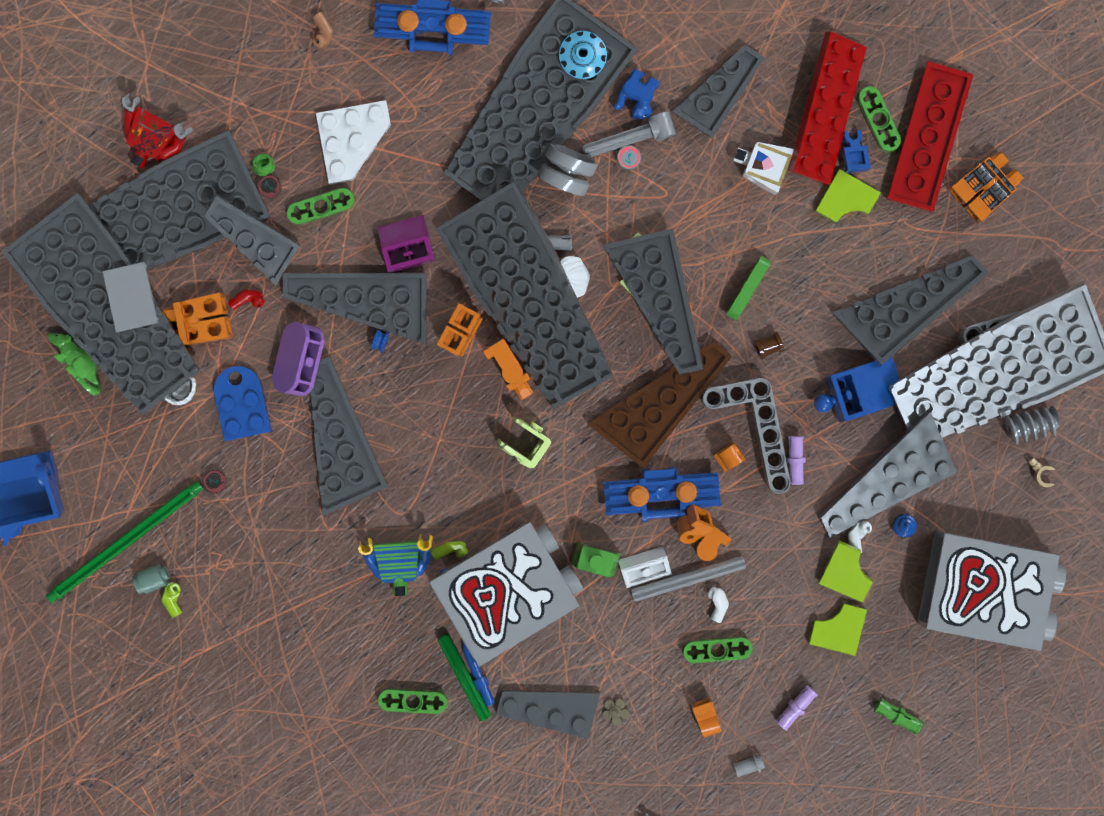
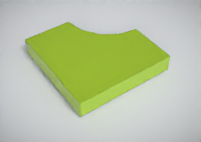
[815,169,881,223]
[819,541,873,602]
[808,603,867,656]

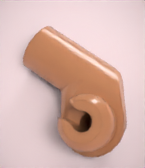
[313,12,333,48]

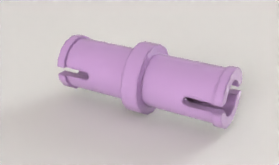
[787,436,806,485]
[775,685,818,731]

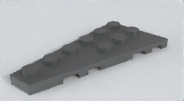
[603,228,704,375]

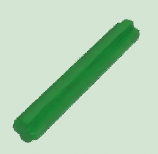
[438,634,491,721]

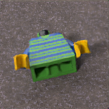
[358,534,433,596]

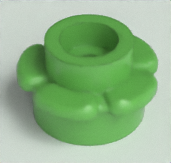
[252,154,275,176]

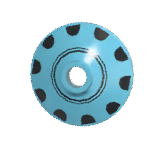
[559,31,607,79]

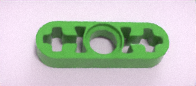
[857,86,901,153]
[287,188,355,225]
[726,255,772,321]
[683,636,753,663]
[378,688,448,714]

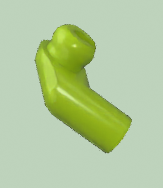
[431,541,468,560]
[161,583,182,619]

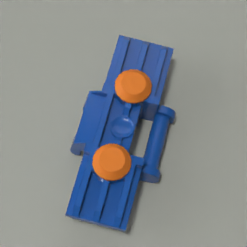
[374,0,491,55]
[603,466,721,522]

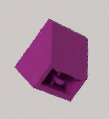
[377,215,436,273]

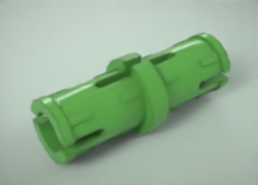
[874,698,923,735]

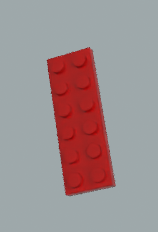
[788,31,867,185]
[886,61,974,213]

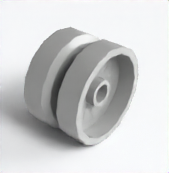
[537,143,599,196]

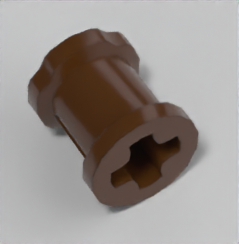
[754,332,784,360]

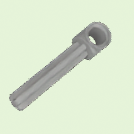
[583,111,676,158]

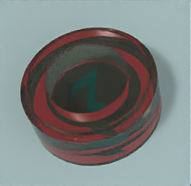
[257,174,282,199]
[202,469,227,494]

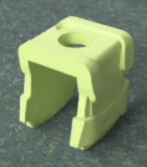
[496,416,551,468]

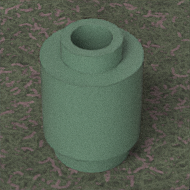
[132,563,170,594]

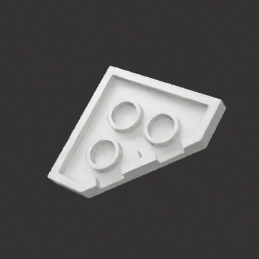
[316,100,391,184]

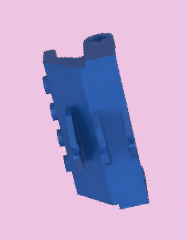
[0,450,64,546]

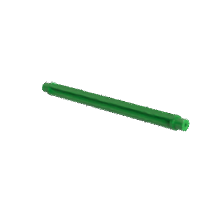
[46,480,204,603]

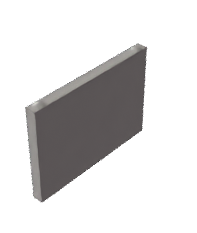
[102,262,159,333]

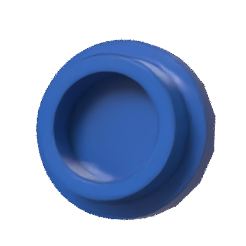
[892,514,917,538]

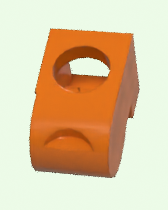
[713,442,746,472]
[676,504,714,544]
[695,527,732,561]
[690,698,722,738]

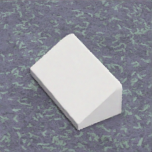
[618,547,672,588]

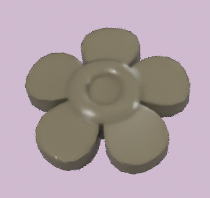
[602,699,630,726]

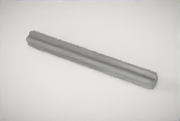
[631,556,746,602]

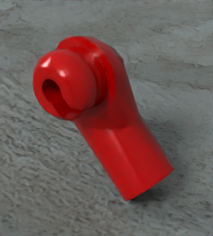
[228,290,265,310]

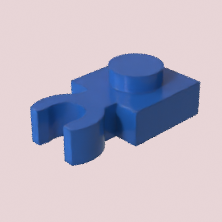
[842,130,871,173]

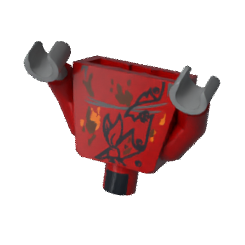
[122,93,193,169]

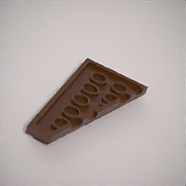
[588,341,732,468]

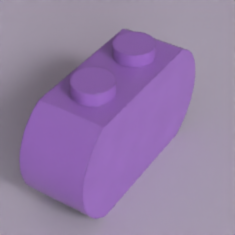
[272,322,325,397]

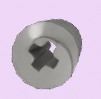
[1005,406,1060,444]

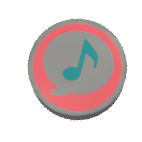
[617,145,641,170]

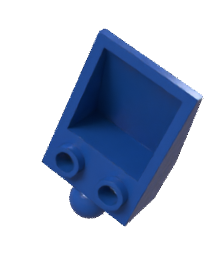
[814,357,900,423]

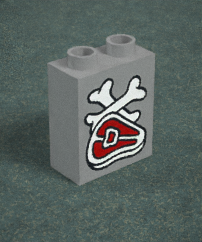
[428,522,583,667]
[917,530,1066,651]

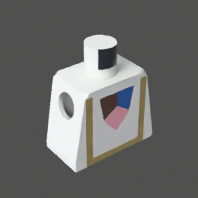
[733,142,794,195]

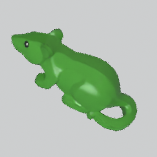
[48,333,101,396]

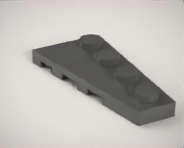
[672,45,765,139]
[204,195,300,286]
[496,690,600,739]

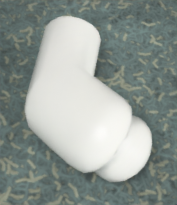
[848,521,872,553]
[708,587,729,623]

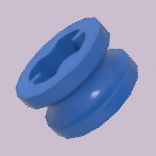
[371,329,390,353]

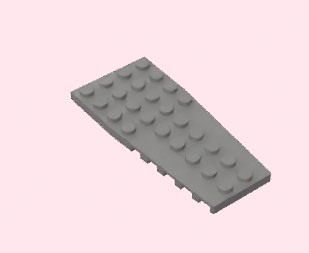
[889,282,1104,439]

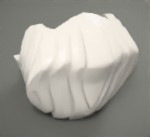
[560,256,590,298]

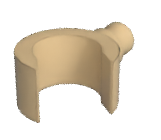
[1028,457,1055,487]

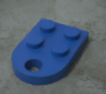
[214,366,272,441]

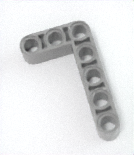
[701,378,790,494]

